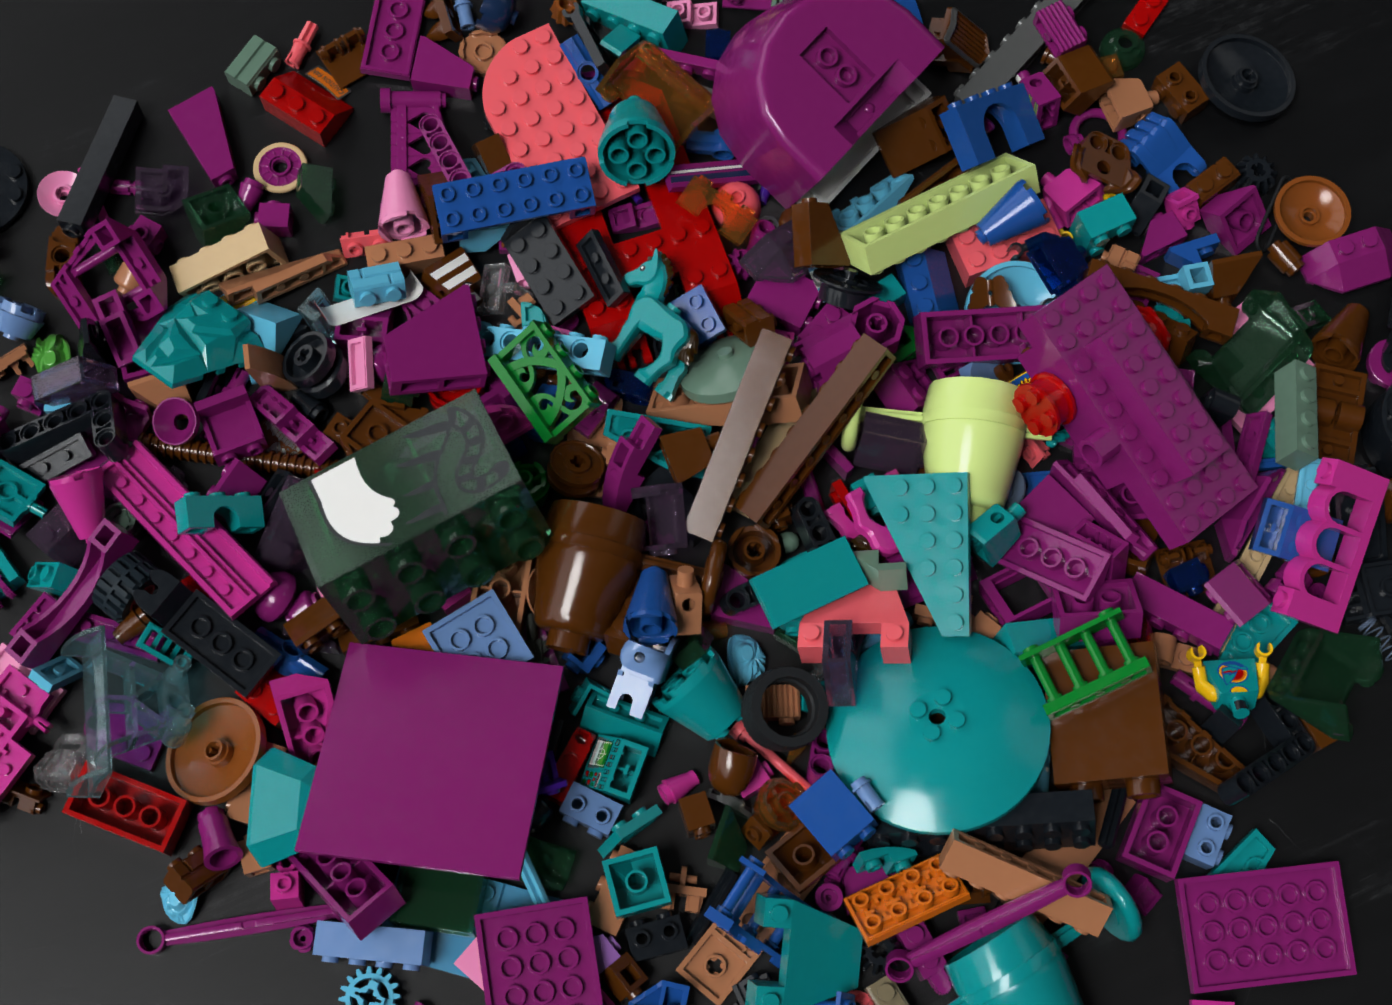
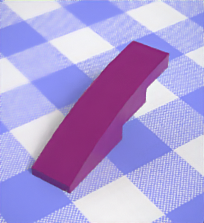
[249,385,338,467]

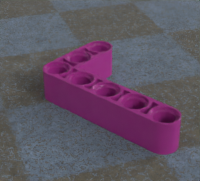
[419,114,525,182]

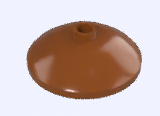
[1273,176,1351,247]

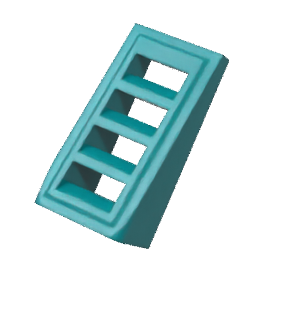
[135,621,192,672]

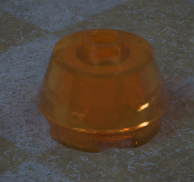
[754,777,805,832]

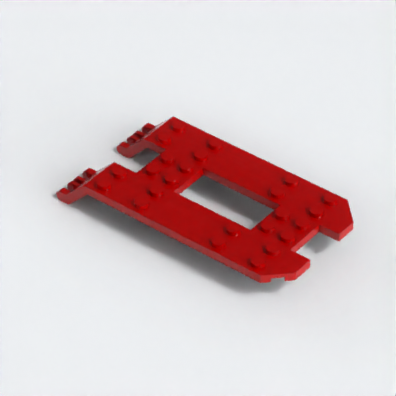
[557,78,742,378]

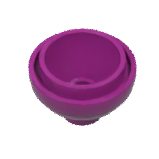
[252,571,297,622]

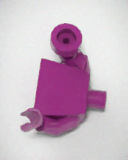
[814,847,897,917]

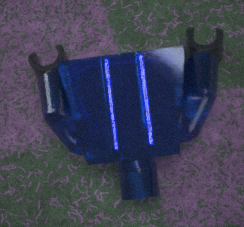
[1006,232,1088,305]

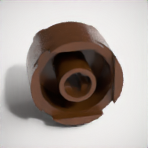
[727,524,781,580]

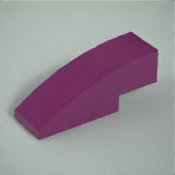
[92,289,141,368]

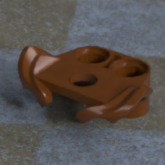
[1070,131,1142,195]

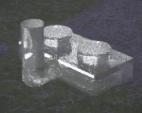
[477,263,533,316]

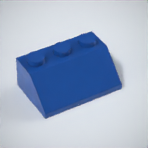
[895,248,959,327]

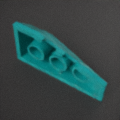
[603,409,712,479]

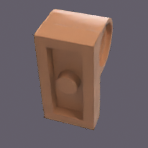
[1146,632,1199,676]

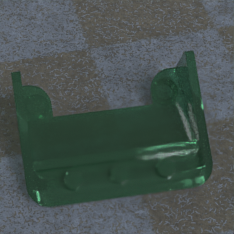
[1185,289,1313,414]
[1267,628,1384,742]

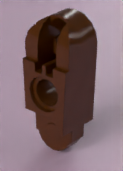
[45,225,83,301]

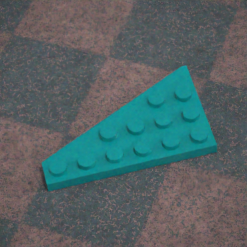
[864,472,972,637]

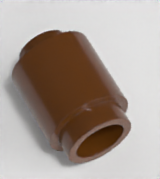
[1267,240,1305,278]

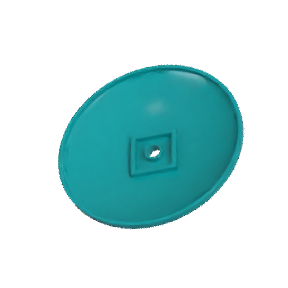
[826,626,1051,835]

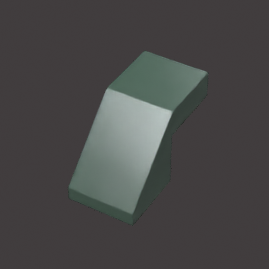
[853,550,908,591]

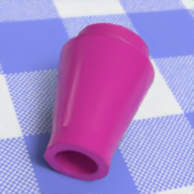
[657,770,700,805]

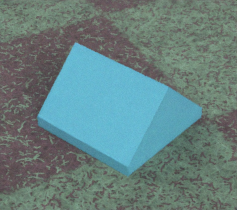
[236,302,303,354]

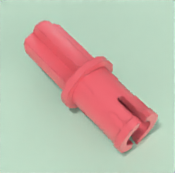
[284,21,319,69]

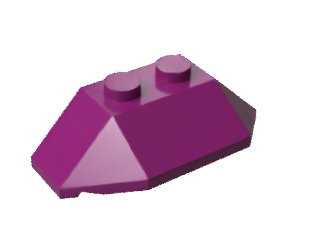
[1300,226,1392,294]
[1214,468,1286,563]

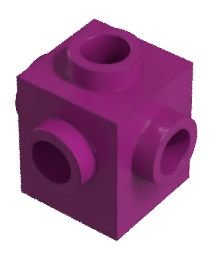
[129,214,168,257]

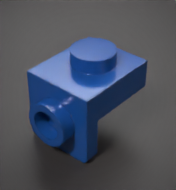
[561,642,607,675]

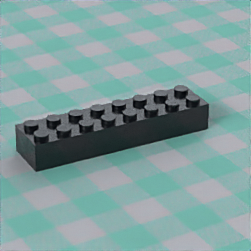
[867,789,1096,859]

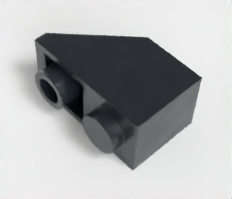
[1128,173,1170,237]

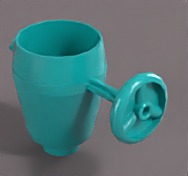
[944,866,1143,1005]

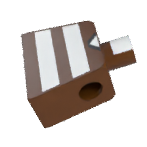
[421,247,483,308]

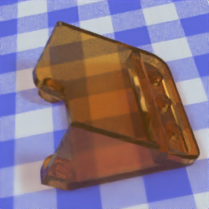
[595,40,714,154]

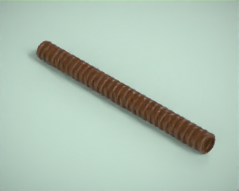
[137,432,394,491]

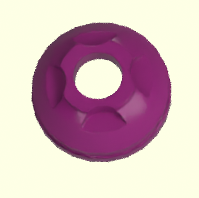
[152,397,200,445]

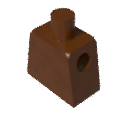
[657,427,720,484]

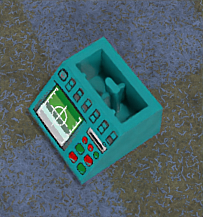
[579,734,649,805]

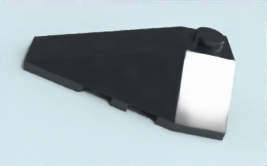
[75,318,118,383]

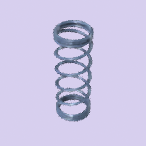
[1357,618,1392,661]

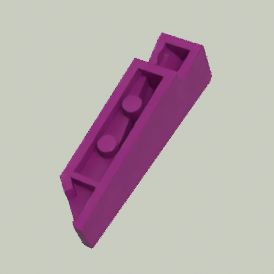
[1050,459,1159,561]

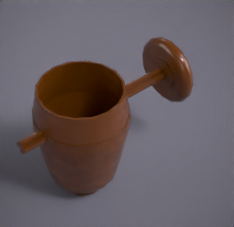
[511,499,727,656]

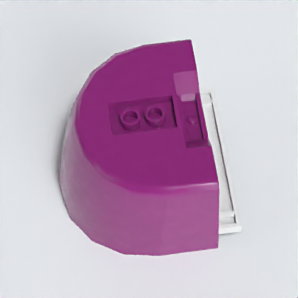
[711,0,945,209]

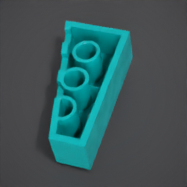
[581,0,688,52]

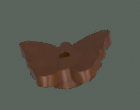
[967,275,1017,309]

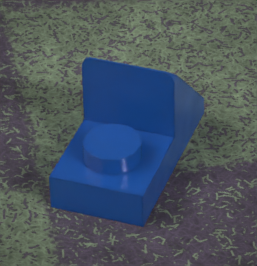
[1163,233,1220,269]

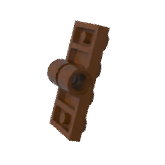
[1313,362,1368,465]

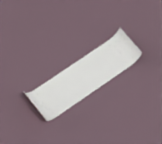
[314,269,423,326]

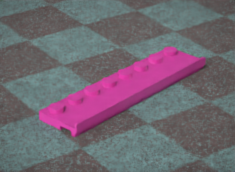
[101,440,278,620]

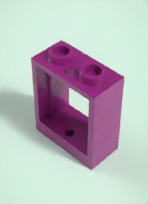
[979,568,1052,627]

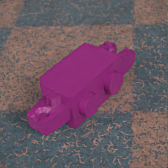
[895,922,952,996]

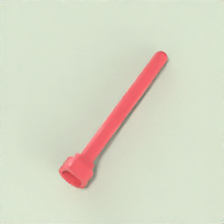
[729,720,811,792]

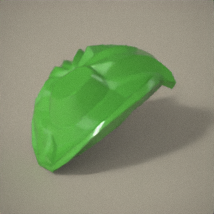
[31,334,71,382]

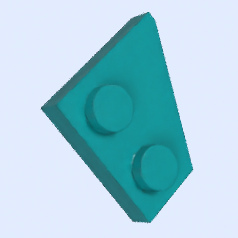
[597,804,663,859]

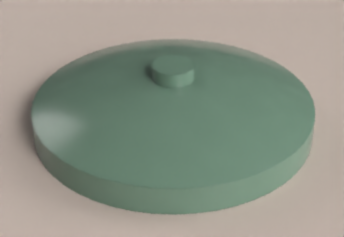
[680,335,755,404]

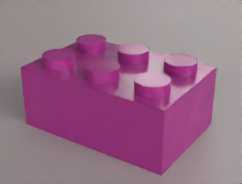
[1115,784,1203,883]

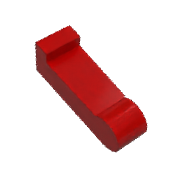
[546,726,597,806]

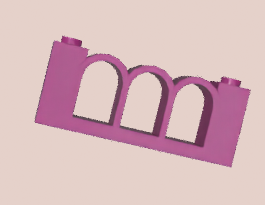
[1270,457,1390,634]

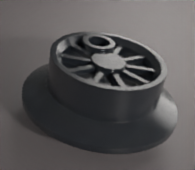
[813,267,884,310]

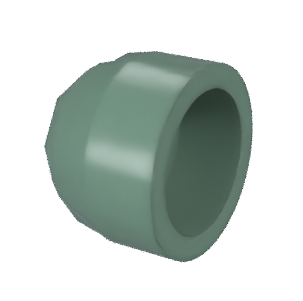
[779,532,799,554]

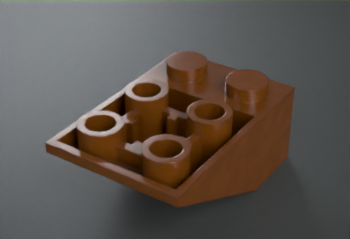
[872,95,953,178]

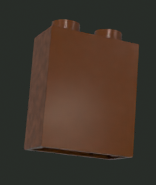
[1042,641,1173,804]

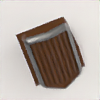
[928,7,990,73]

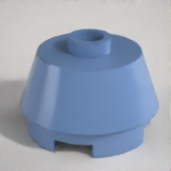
[0,296,46,341]

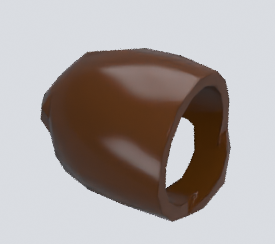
[708,737,758,797]

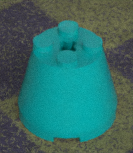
[598,95,676,186]
[652,646,743,741]

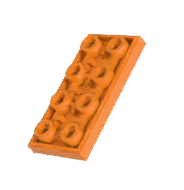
[843,853,971,947]

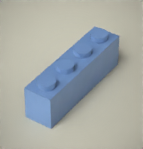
[312,920,434,971]

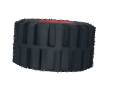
[92,550,161,624]

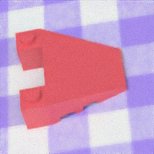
[797,585,912,664]

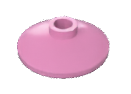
[37,171,77,217]

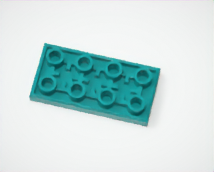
[749,536,869,630]

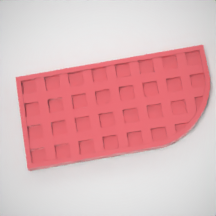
[482,23,640,230]

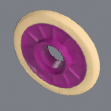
[253,142,308,193]

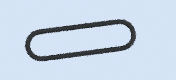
[1255,175,1292,253]

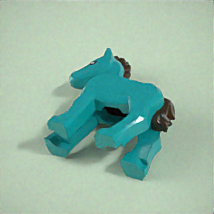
[610,248,699,402]

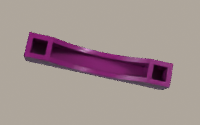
[4,517,140,669]

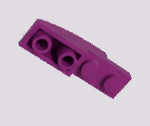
[602,415,663,512]

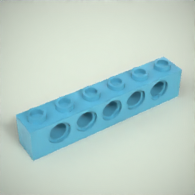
[479,321,616,378]

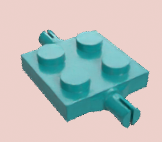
[0,459,49,528]

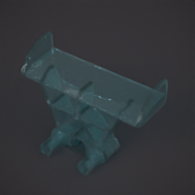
[61,625,195,798]

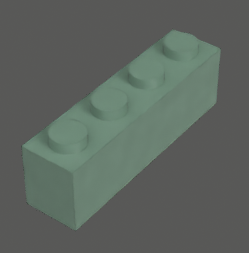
[1274,359,1319,471]

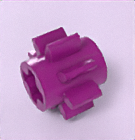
[727,248,757,281]

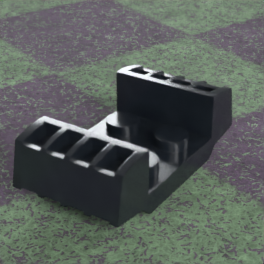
[1342,559,1392,626]

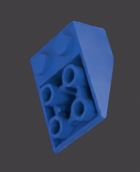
[1248,498,1343,572]

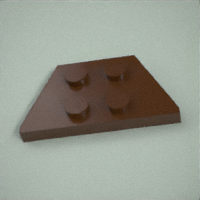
[339,398,429,486]

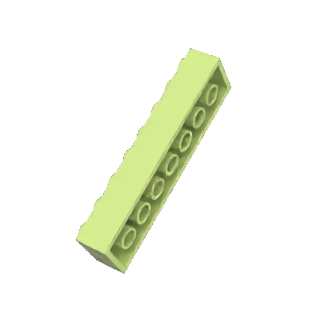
[840,153,1040,275]

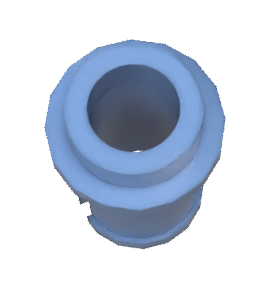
[453,0,475,31]
[850,776,885,814]

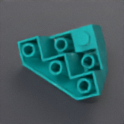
[246,748,317,867]

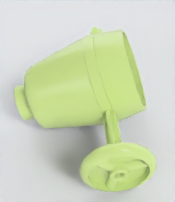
[841,376,1052,524]

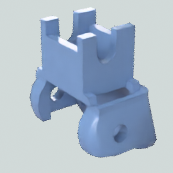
[606,637,680,720]

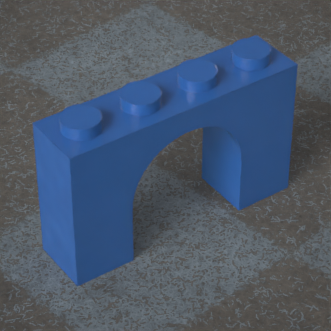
[939,82,1045,172]

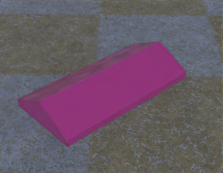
[997,516,1113,603]

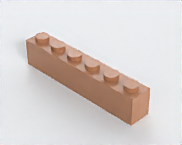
[939,828,1113,937]

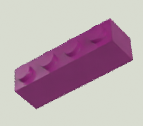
[1132,572,1235,656]

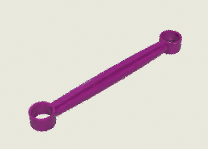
[885,863,1092,983]
[136,904,344,955]

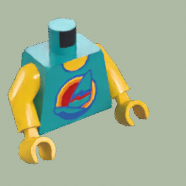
[1186,642,1273,719]

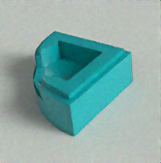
[521,302,549,328]

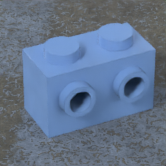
[559,781,624,840]
[1182,803,1233,870]

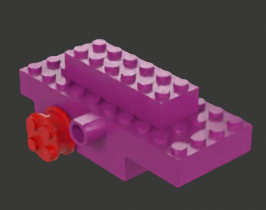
[1012,264,1258,550]

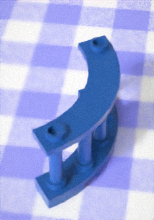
[704,855,836,969]

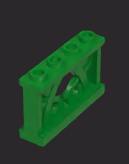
[487,320,602,445]

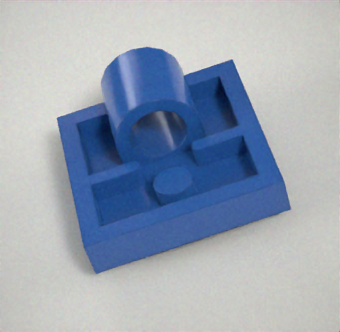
[666,284,727,349]

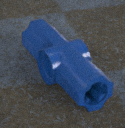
[559,34,618,111]
[686,129,735,161]
[255,626,330,679]

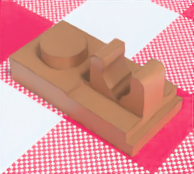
[0,343,34,378]

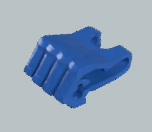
[1120,112,1207,196]

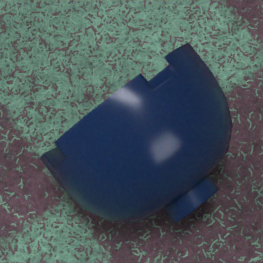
[475,0,520,33]

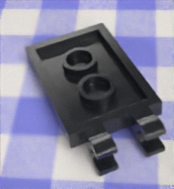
[562,2,625,93]
[1330,464,1388,564]

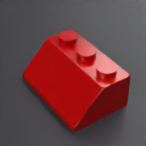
[259,71,354,147]

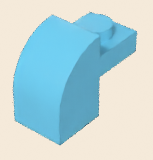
[1156,261,1215,305]

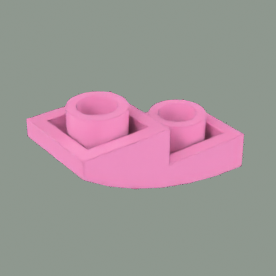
[667,0,719,29]

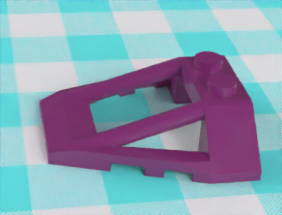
[50,217,168,329]

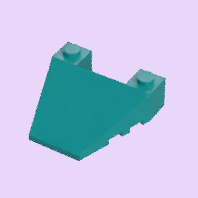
[745,893,863,1005]

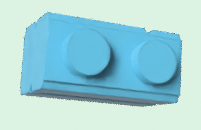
[347,262,406,308]

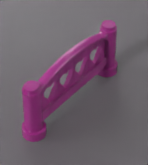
[380,88,446,208]

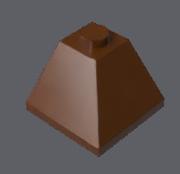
[1205,250,1263,304]

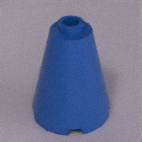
[975,179,1050,246]
[623,566,678,645]

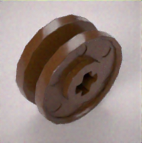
[546,440,605,499]

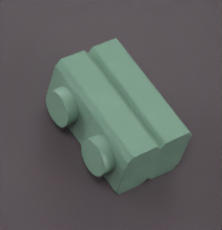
[224,35,282,97]

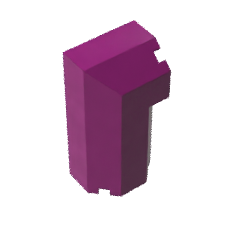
[794,296,905,393]

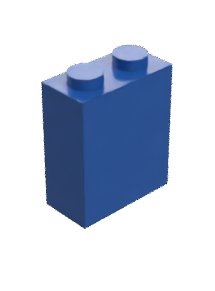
[788,769,879,862]

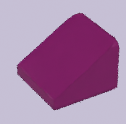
[1125,874,1163,916]

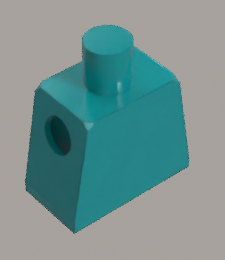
[970,502,1026,568]

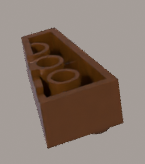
[1163,694,1245,793]

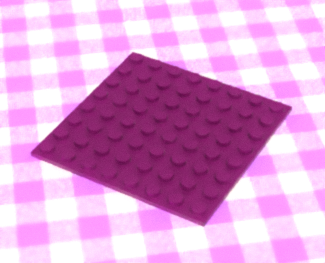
[294,642,564,881]

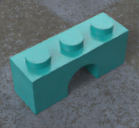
[174,492,265,535]

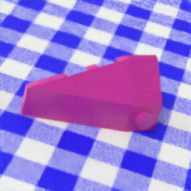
[269,673,334,763]

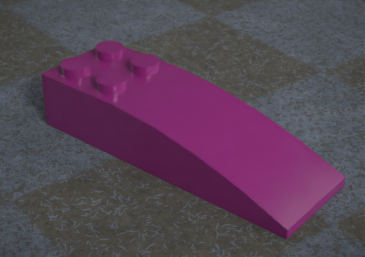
[913,305,1046,369]
[287,853,406,941]

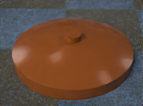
[166,697,267,806]

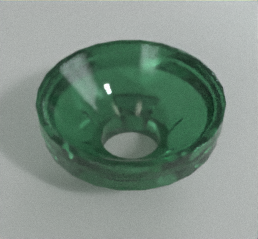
[1099,28,1145,71]

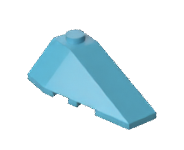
[831,174,914,233]

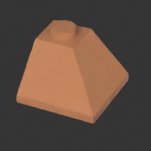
[127,375,195,420]

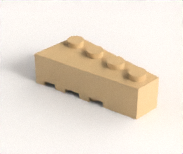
[169,222,289,297]

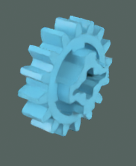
[338,966,402,1005]

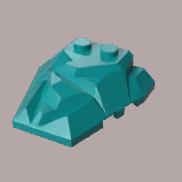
[132,290,264,389]

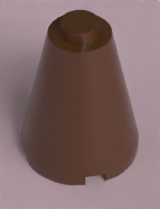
[1309,303,1370,371]

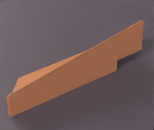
[218,249,348,306]

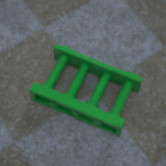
[1018,607,1153,721]

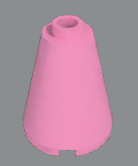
[378,169,430,242]

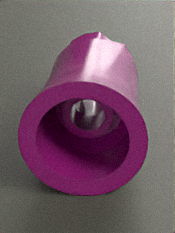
[197,806,243,871]

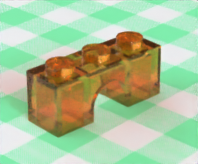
[675,175,758,246]

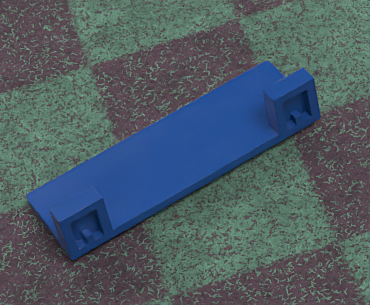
[432,157,596,244]

